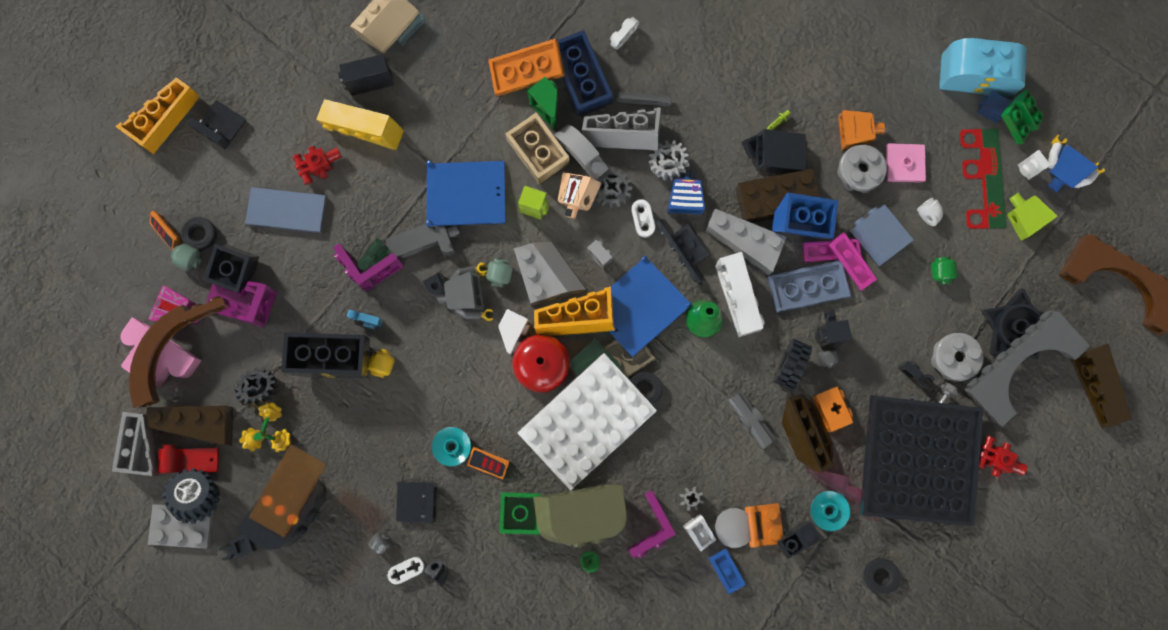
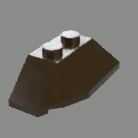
[782,393,834,474]

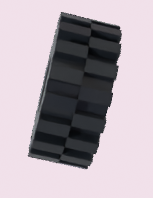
[773,338,813,391]

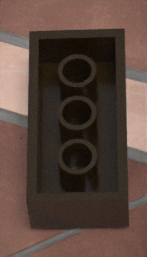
[735,169,819,223]

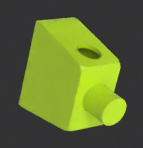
[1007,192,1058,241]

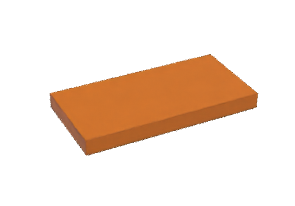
[489,38,565,96]

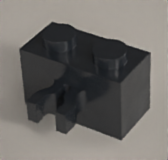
[815,309,852,348]

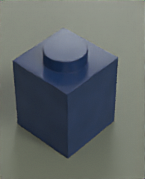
[977,91,1012,123]

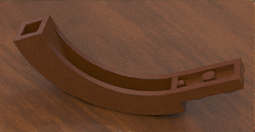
[129,296,231,409]

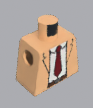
[558,173,601,219]

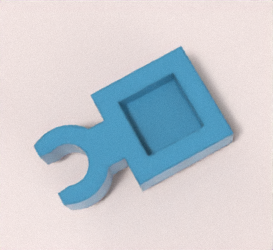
[347,310,383,329]

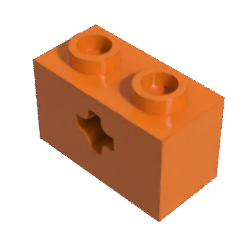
[812,387,853,432]

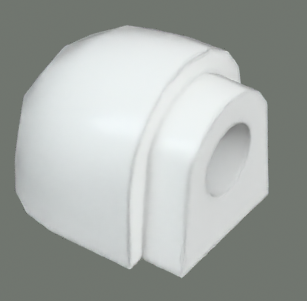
[916,198,943,226]

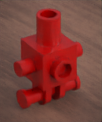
[292,146,342,185]
[979,436,1028,478]

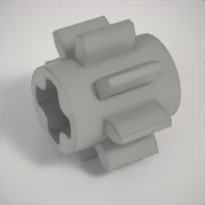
[679,487,703,511]

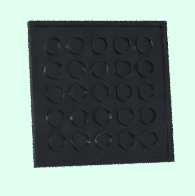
[859,395,984,526]

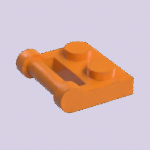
[745,503,783,547]

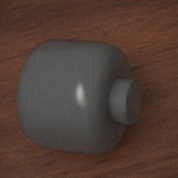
[818,348,839,369]
[369,532,391,555]

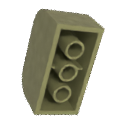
[534,485,626,547]

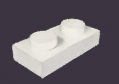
[1017,150,1050,180]

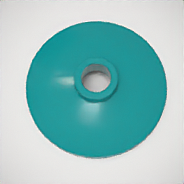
[432,427,471,466]
[810,491,850,531]

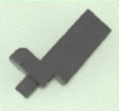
[385,224,460,260]

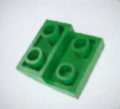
[1001,89,1043,144]

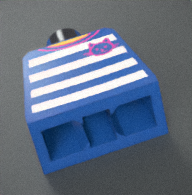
[667,170,705,215]

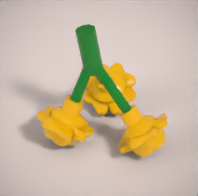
[239,402,291,453]

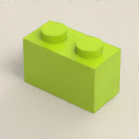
[518,185,550,220]

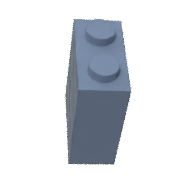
[850,205,913,266]

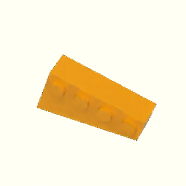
[115,78,200,155]

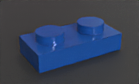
[708,548,746,594]

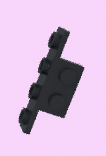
[657,219,711,284]

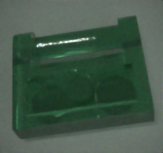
[358,238,389,271]

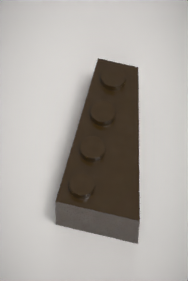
[1070,343,1132,428]

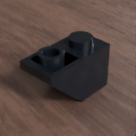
[777,521,822,559]

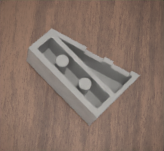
[112,412,160,476]

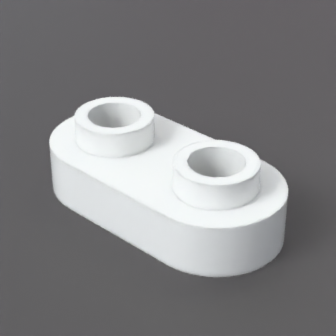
[610,17,639,50]
[631,200,655,238]

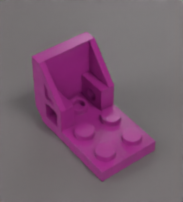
[205,281,277,328]

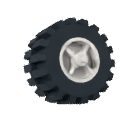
[162,468,220,524]

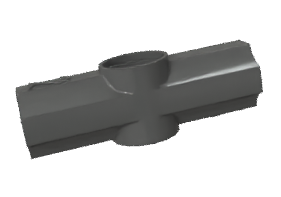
[727,391,776,449]

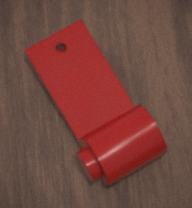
[157,445,219,473]

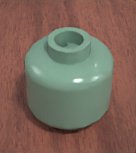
[170,244,202,272]
[486,258,513,287]

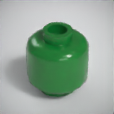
[931,256,958,285]

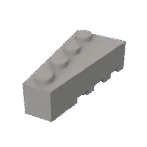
[582,107,661,150]
[706,209,786,276]

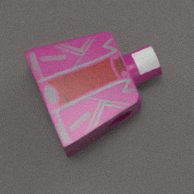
[148,286,199,328]

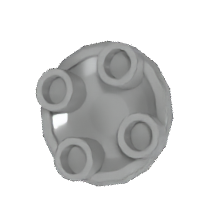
[715,508,751,548]

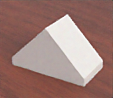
[683,515,716,551]

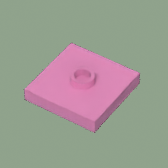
[886,144,926,183]

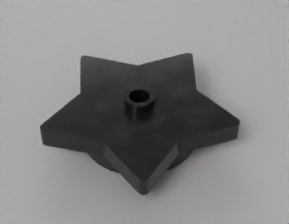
[981,289,1044,360]

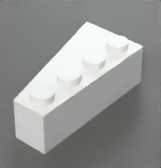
[715,252,765,337]

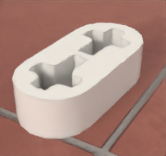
[388,557,425,584]

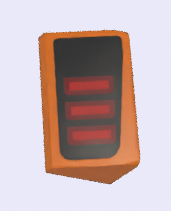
[150,211,183,250]
[467,447,510,479]

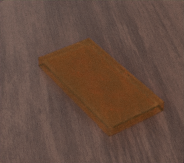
[249,445,327,537]

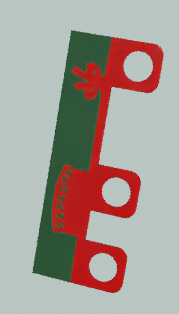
[960,129,1006,229]

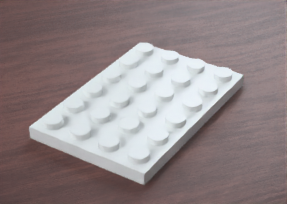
[518,353,657,490]

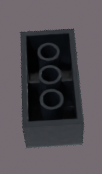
[281,332,370,379]
[236,463,326,550]

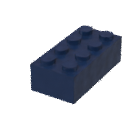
[558,30,613,117]

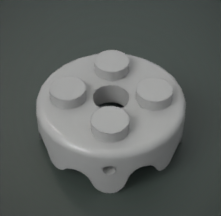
[837,145,887,193]
[931,333,984,382]

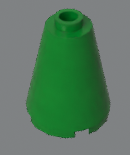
[685,299,723,337]

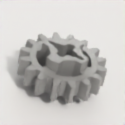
[649,141,690,181]

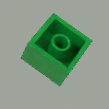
[499,492,542,534]

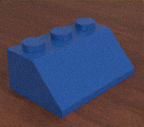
[772,193,839,239]

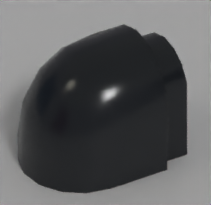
[423,271,446,295]
[423,560,449,587]

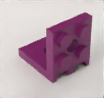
[333,243,404,292]
[628,490,676,559]

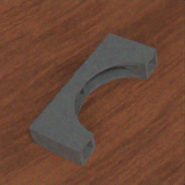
[964,311,1090,427]

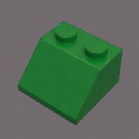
[528,77,558,131]

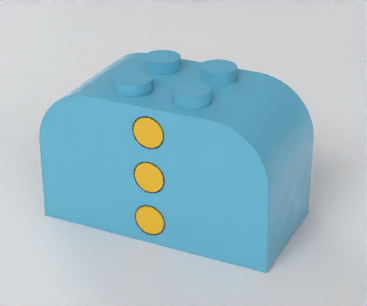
[939,38,1027,97]

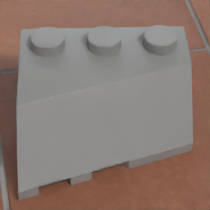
[514,242,586,306]

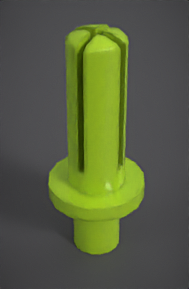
[767,110,791,130]

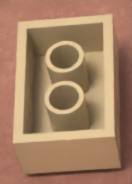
[505,113,570,184]

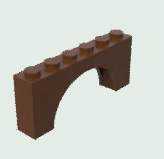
[1058,234,1168,335]

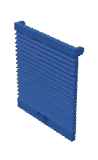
[426,161,506,226]
[608,255,692,358]

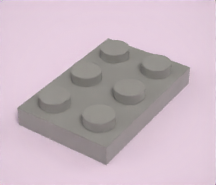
[148,504,214,548]

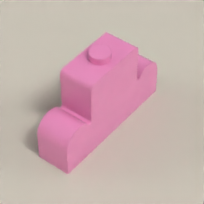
[121,317,202,388]

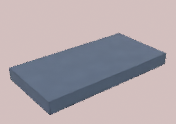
[245,187,327,233]
[767,261,851,313]

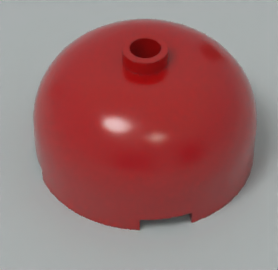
[512,334,570,393]

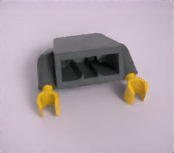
[437,262,493,321]

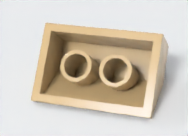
[350,0,420,54]

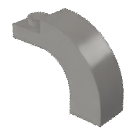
[553,125,609,180]

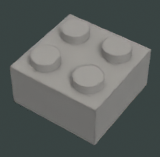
[587,240,612,269]

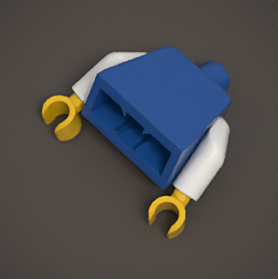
[1048,135,1105,192]

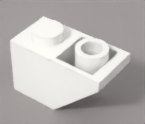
[498,309,530,356]

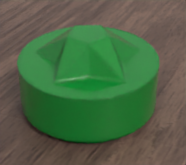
[580,551,601,573]

